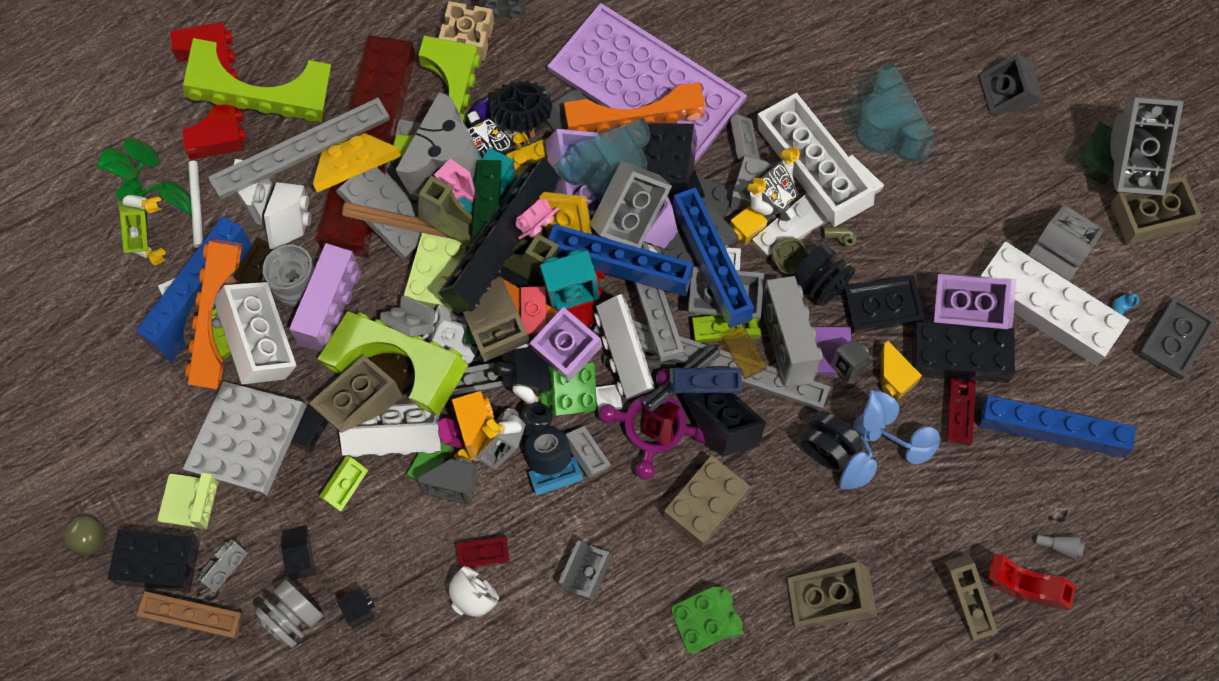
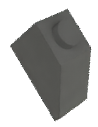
[830,339,871,383]

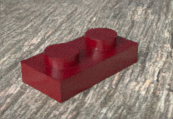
[456,536,510,569]

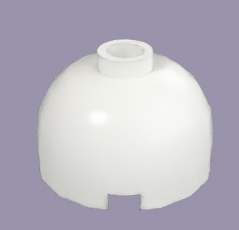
[449,566,499,617]

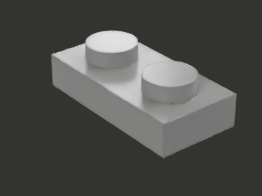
[730,114,760,160]
[566,426,611,479]

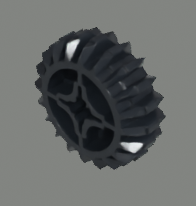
[490,80,552,134]

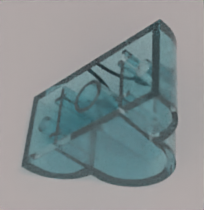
[855,62,936,162]
[553,118,650,200]

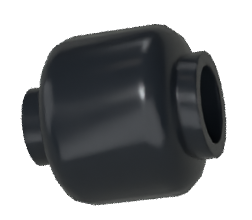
[520,402,553,437]

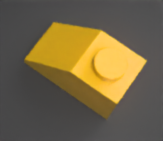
[880,341,922,401]

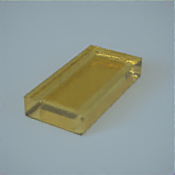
[722,326,767,380]

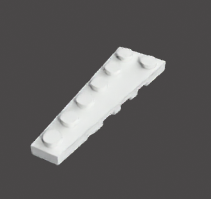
[752,155,884,259]

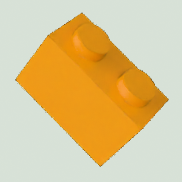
[452,391,494,459]

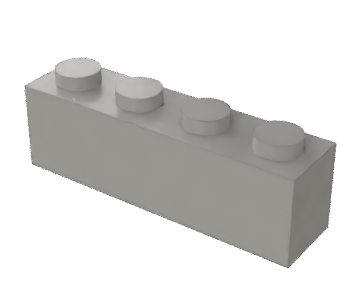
[450,363,505,398]

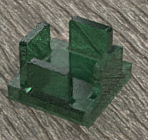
[1078,121,1115,185]

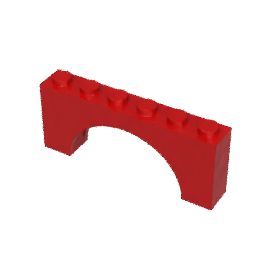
[170,22,247,160]

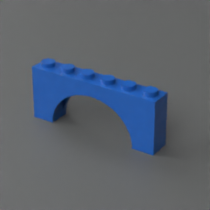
[136,216,252,363]

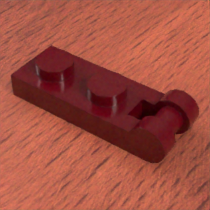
[946,377,976,446]

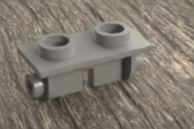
[197,539,248,592]

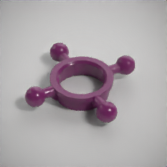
[598,369,707,480]

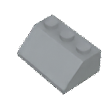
[688,267,764,319]

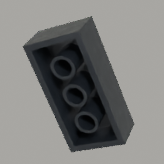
[912,322,1015,383]

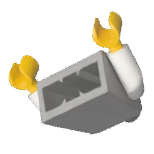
[454,408,526,470]

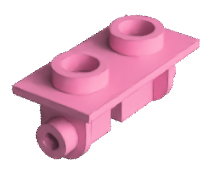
[516,199,560,239]

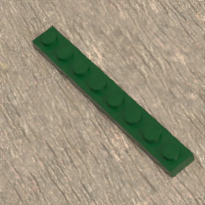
[465,160,502,347]

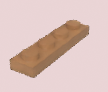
[136,591,243,640]

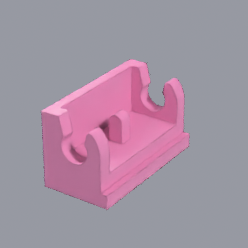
[434,159,475,206]

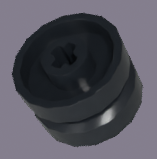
[798,411,862,472]

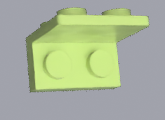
[158,473,218,529]

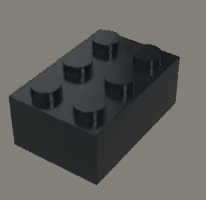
[642,123,697,198]
[107,529,200,593]

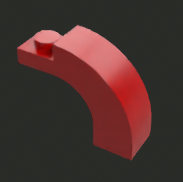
[989,554,1076,610]

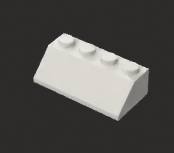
[594,294,656,400]
[339,403,443,457]

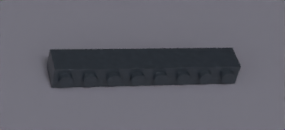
[438,157,561,314]

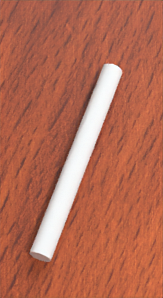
[188,161,203,248]

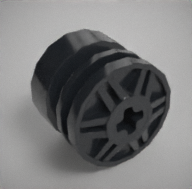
[792,243,855,307]

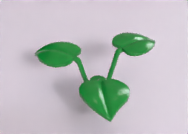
[97,137,192,217]

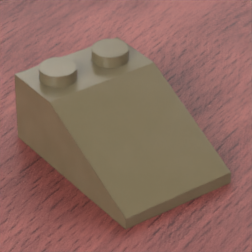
[309,355,402,433]
[787,562,877,628]

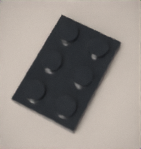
[844,275,925,333]

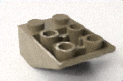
[463,276,530,362]

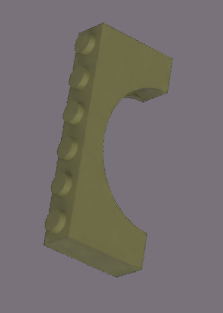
[418,176,559,287]

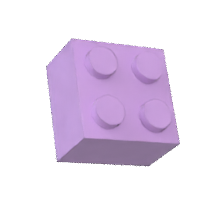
[530,307,602,382]

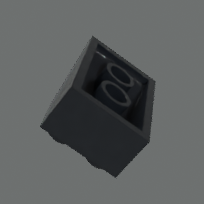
[682,393,766,457]

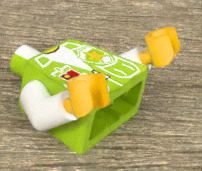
[118,195,166,265]

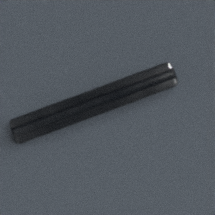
[643,345,721,412]

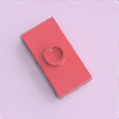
[521,286,546,336]

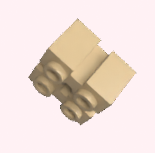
[439,1,494,61]

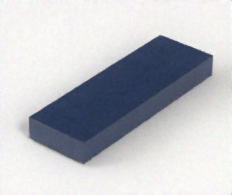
[670,368,742,393]

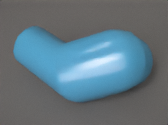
[1112,293,1139,316]

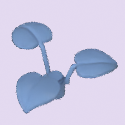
[839,390,941,489]

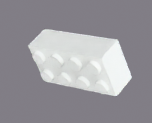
[215,282,296,384]

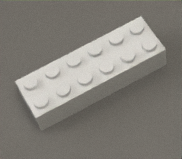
[758,93,875,227]
[981,241,1129,366]

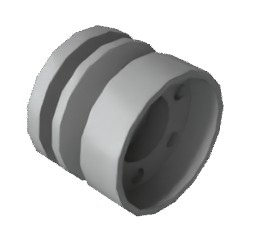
[263,244,316,307]
[254,579,323,648]

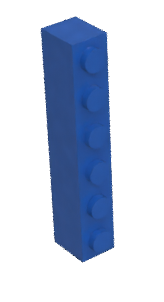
[673,187,754,328]
[548,224,693,297]
[978,395,1136,458]

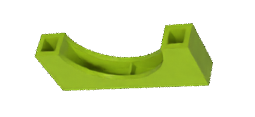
[392,36,481,166]
[183,38,331,122]
[318,311,468,416]

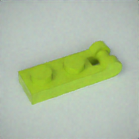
[692,315,761,343]

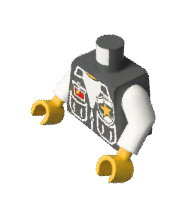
[742,146,800,222]

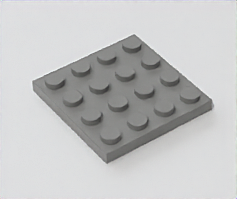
[183,381,307,496]

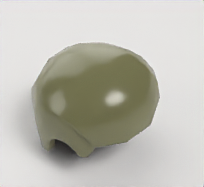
[772,236,808,275]
[63,516,106,556]

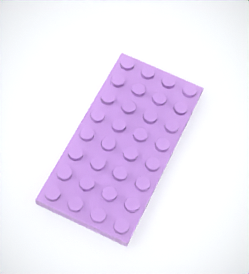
[547,3,747,166]

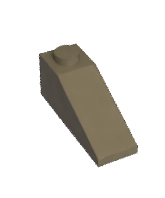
[945,554,998,641]

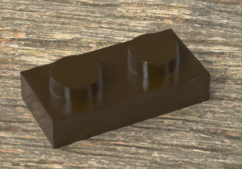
[233,237,274,284]

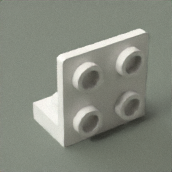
[422,305,478,367]

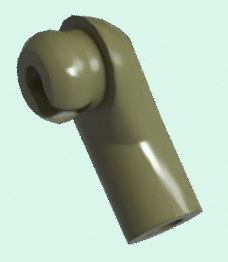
[823,226,856,247]

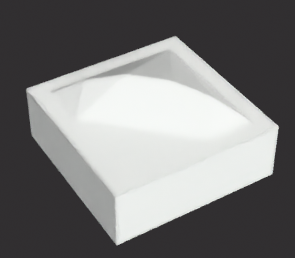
[596,384,622,411]

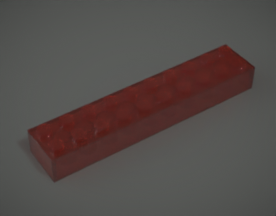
[317,35,416,258]

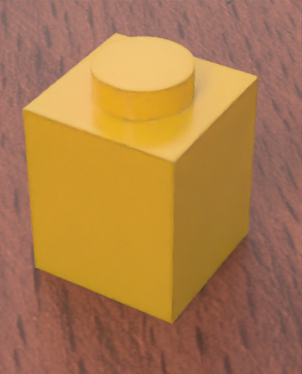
[730,205,767,246]

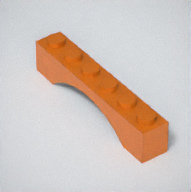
[564,82,705,134]
[185,238,242,389]

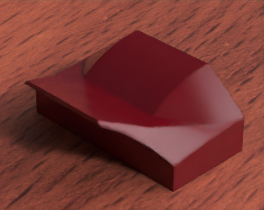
[641,401,680,444]

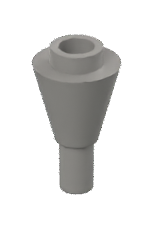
[1036,534,1085,561]

